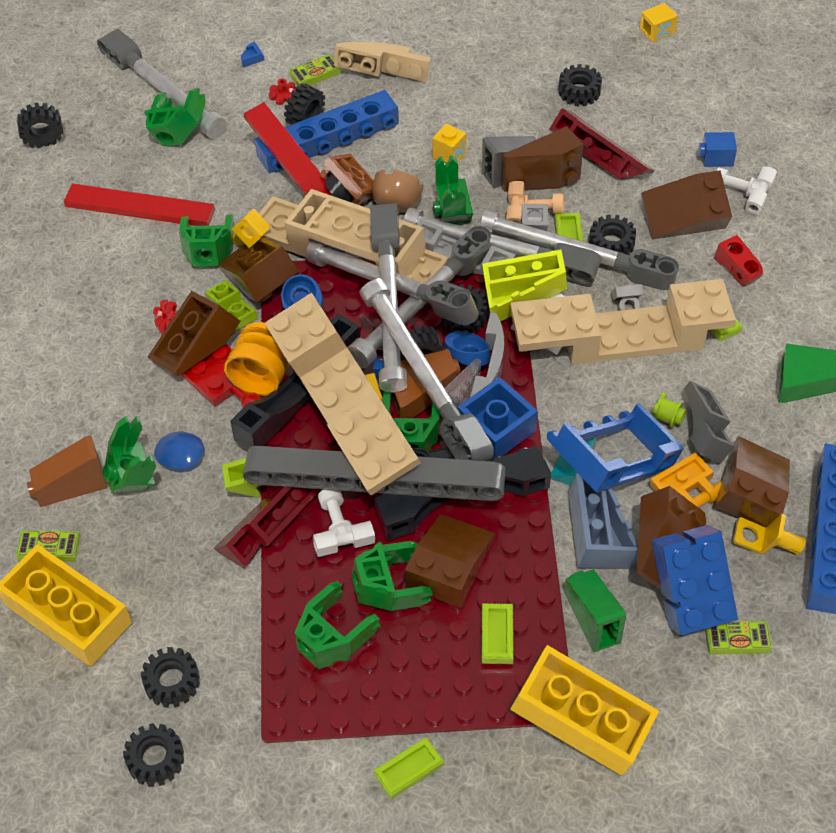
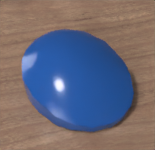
[281,274,323,309]
[444,331,490,367]
[154,431,204,473]

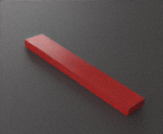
[244,102,334,197]
[64,183,215,226]

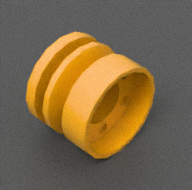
[224,322,290,396]

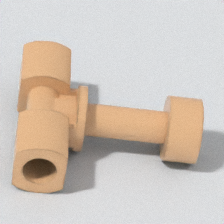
[506,181,564,224]

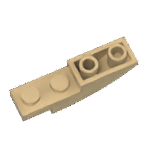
[334,42,431,82]

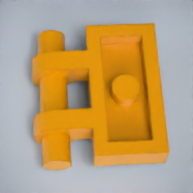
[650,452,722,508]

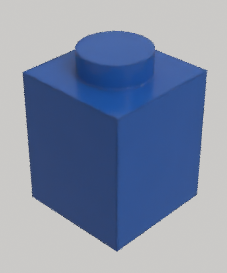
[698,132,737,167]

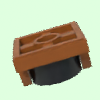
[320,154,374,206]

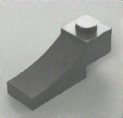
[684,381,734,463]

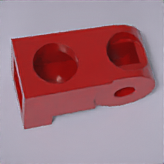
[714,235,763,286]

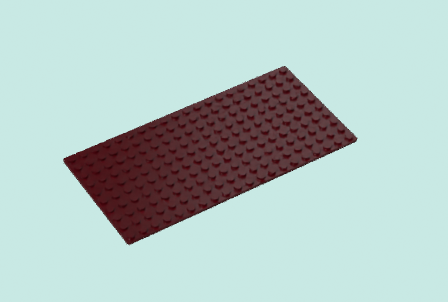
[261,256,569,743]

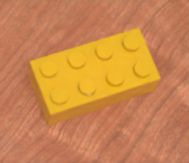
[0,544,132,667]
[510,645,659,776]

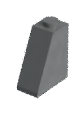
[482,136,536,189]

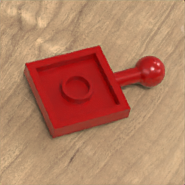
[181,344,262,408]

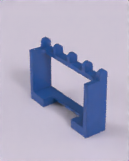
[547,403,684,493]

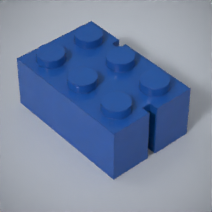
[651,525,738,635]

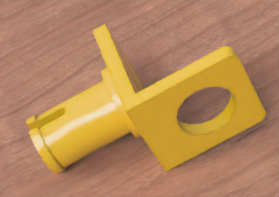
[231,209,270,248]
[733,514,806,555]

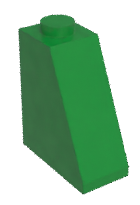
[779,343,836,403]
[564,569,626,653]

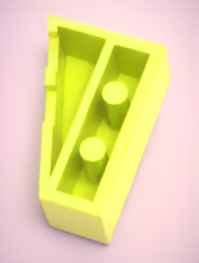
[482,250,568,321]

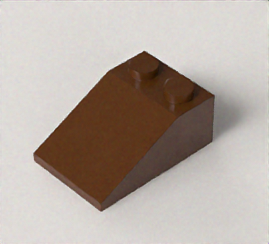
[502,126,584,192]
[641,170,733,240]
[218,237,299,302]
[148,290,241,376]
[715,436,790,527]
[637,486,706,590]
[405,514,495,608]

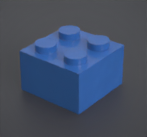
[457,377,538,457]

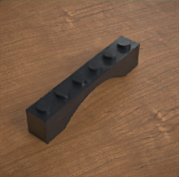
[230,314,360,449]
[375,445,551,541]

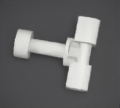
[717,167,777,215]
[313,489,375,557]

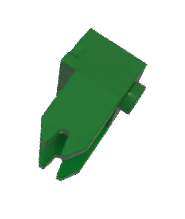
[144,88,206,146]
[433,155,473,224]
[179,214,234,267]
[383,391,440,451]
[103,416,156,493]
[352,541,433,611]
[295,581,380,669]

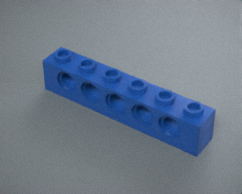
[254,90,399,174]
[806,443,836,614]

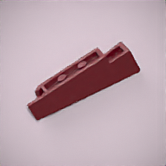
[549,108,655,179]
[214,449,322,567]

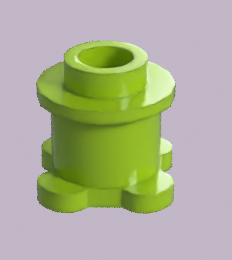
[653,392,686,428]

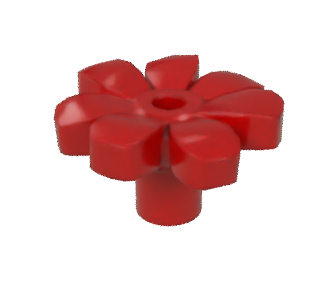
[269,78,296,105]
[153,299,177,333]

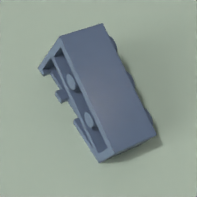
[568,474,638,569]

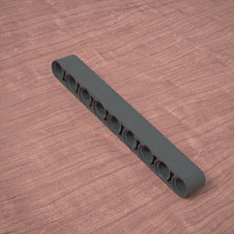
[243,446,506,501]

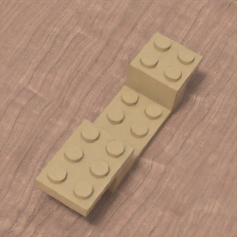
[259,189,449,283]
[510,279,736,364]
[265,293,421,495]

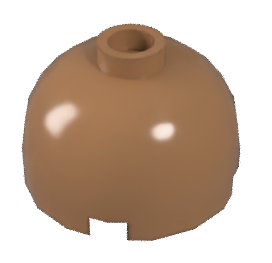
[372,170,423,215]

